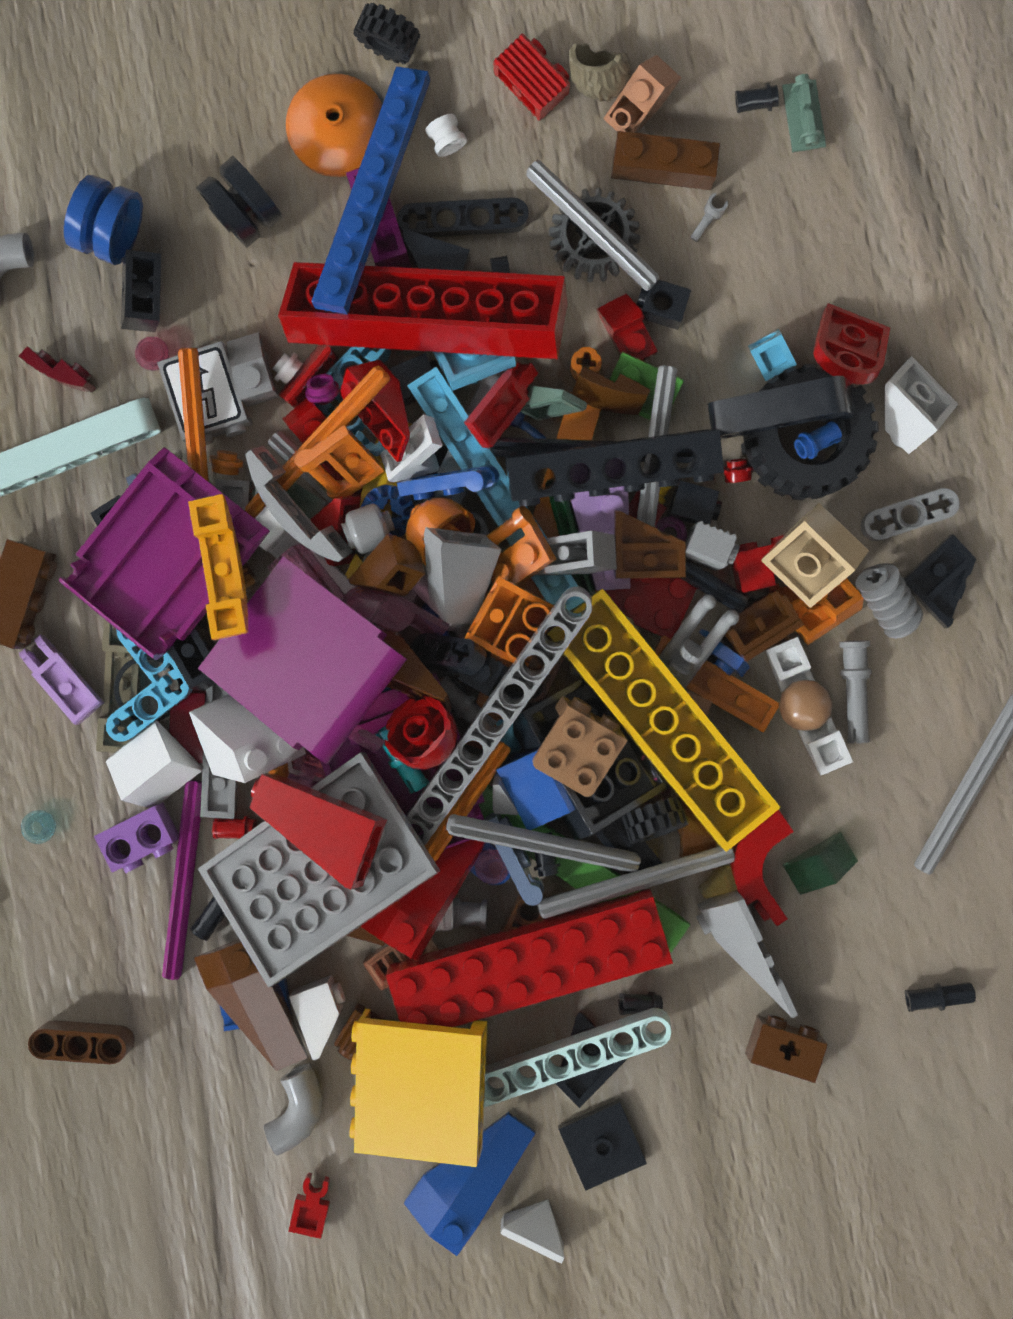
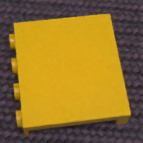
[350,1009,487,1167]

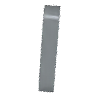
[860,488,960,541]

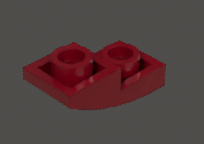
[19,346,96,393]
[169,690,206,763]

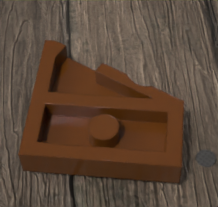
[614,511,686,579]

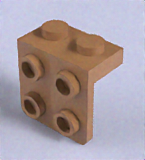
[532,696,628,797]

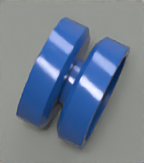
[64,175,143,265]

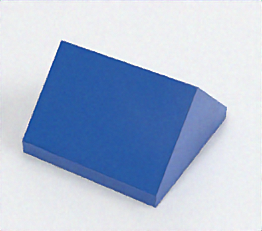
[496,748,575,830]

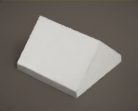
[106,720,203,808]

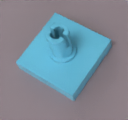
[433,352,516,391]

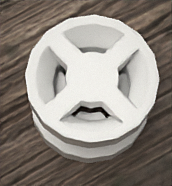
[425,114,467,157]

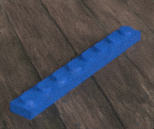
[311,66,430,315]

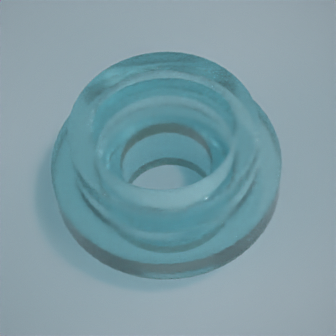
[21,810,56,844]

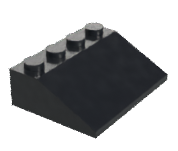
[513,678,670,840]

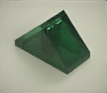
[782,831,858,895]

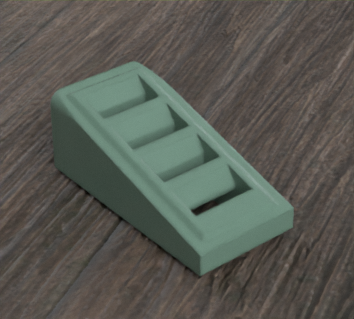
[520,385,587,421]

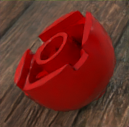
[385,696,457,769]

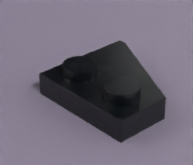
[904,534,976,628]
[555,1011,627,1108]

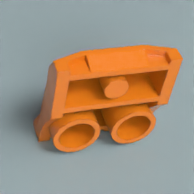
[465,576,554,667]

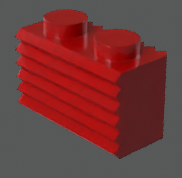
[493,33,570,121]

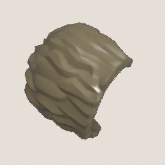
[569,43,631,102]

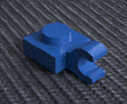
[699,629,750,677]

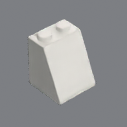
[189,694,306,783]

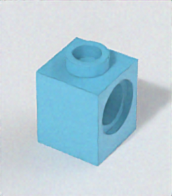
[748,329,797,381]

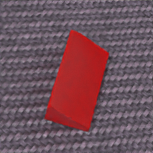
[279,345,338,408]

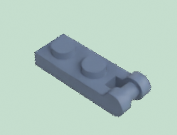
[484,812,544,906]

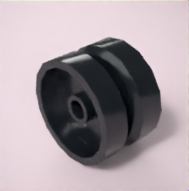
[196,156,283,248]

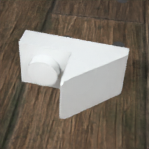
[380,414,442,483]

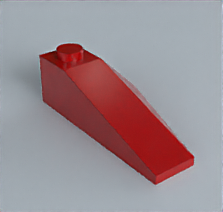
[360,839,486,961]

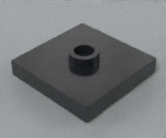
[558,1099,647,1191]

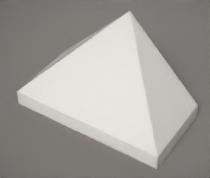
[500,1200,565,1264]

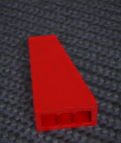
[249,773,387,890]

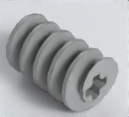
[855,563,923,639]

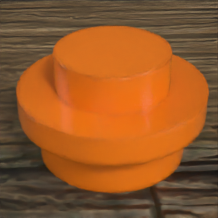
[209,450,244,475]

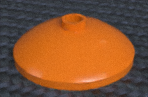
[286,74,382,177]

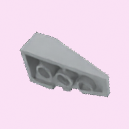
[696,887,798,1018]

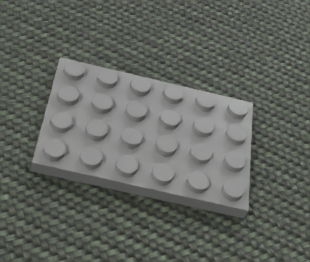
[198,752,440,988]

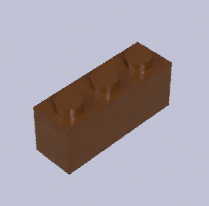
[611,131,720,190]
[0,539,57,649]

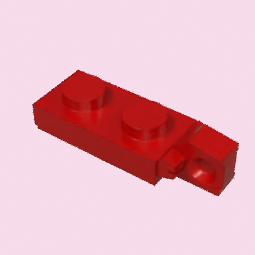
[464,363,538,448]

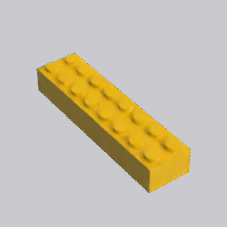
[546,588,781,852]

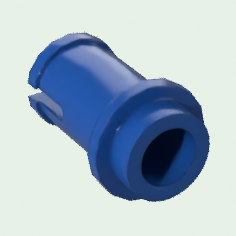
[794,421,842,459]

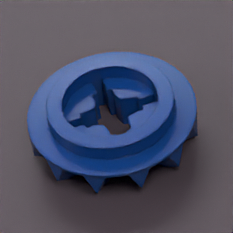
[360,485,415,537]

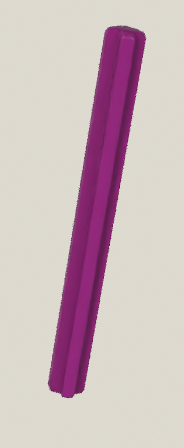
[162,780,202,980]

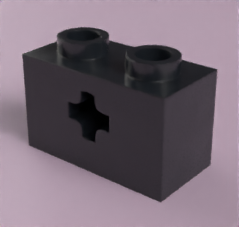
[121,249,161,332]

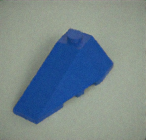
[404,1112,536,1256]

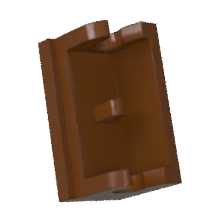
[724,590,804,662]

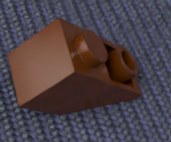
[349,533,426,596]

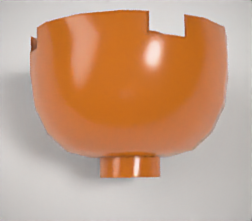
[405,497,475,566]

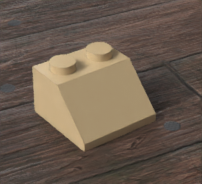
[761,503,869,608]

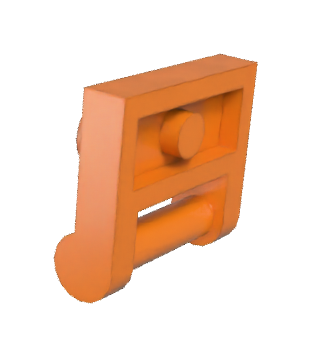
[294,425,384,500]
[486,506,557,586]

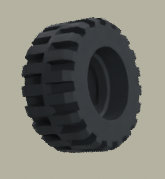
[741,364,879,500]

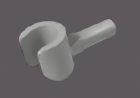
[690,193,728,242]

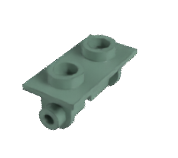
[782,74,826,153]

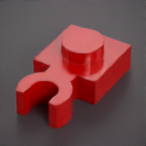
[288,1172,330,1239]

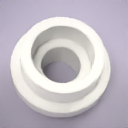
[272,352,303,384]

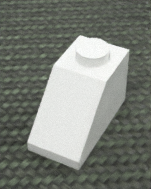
[289,975,345,1060]

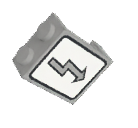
[157,341,253,445]

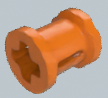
[570,347,602,381]

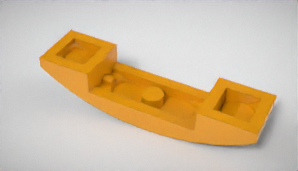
[188,494,248,640]

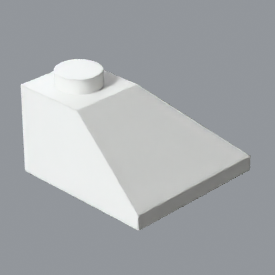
[885,356,958,454]

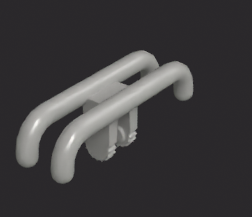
[659,594,739,689]

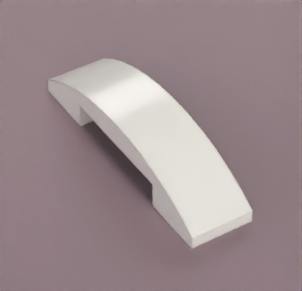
[766,637,853,775]

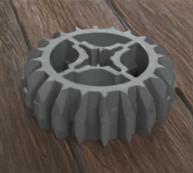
[549,188,640,283]

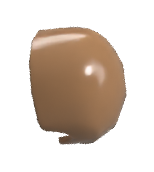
[779,680,833,731]

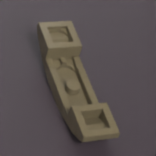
[96,619,142,753]

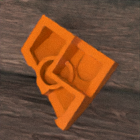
[769,578,864,646]

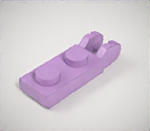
[19,634,104,725]

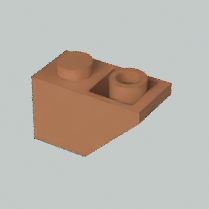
[603,55,681,133]

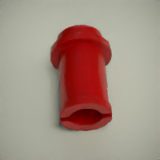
[212,816,257,839]

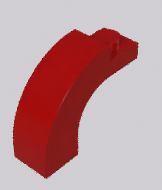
[729,810,794,926]

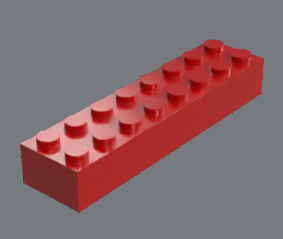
[278,262,568,359]
[385,889,673,1027]

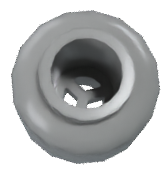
[341,504,395,554]

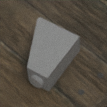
[424,527,501,627]

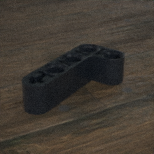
[707,376,855,439]

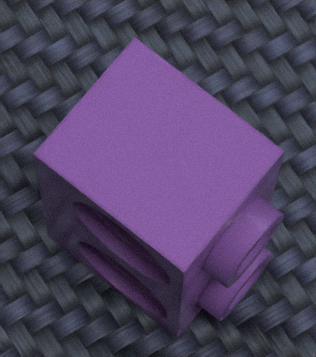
[94,802,179,873]

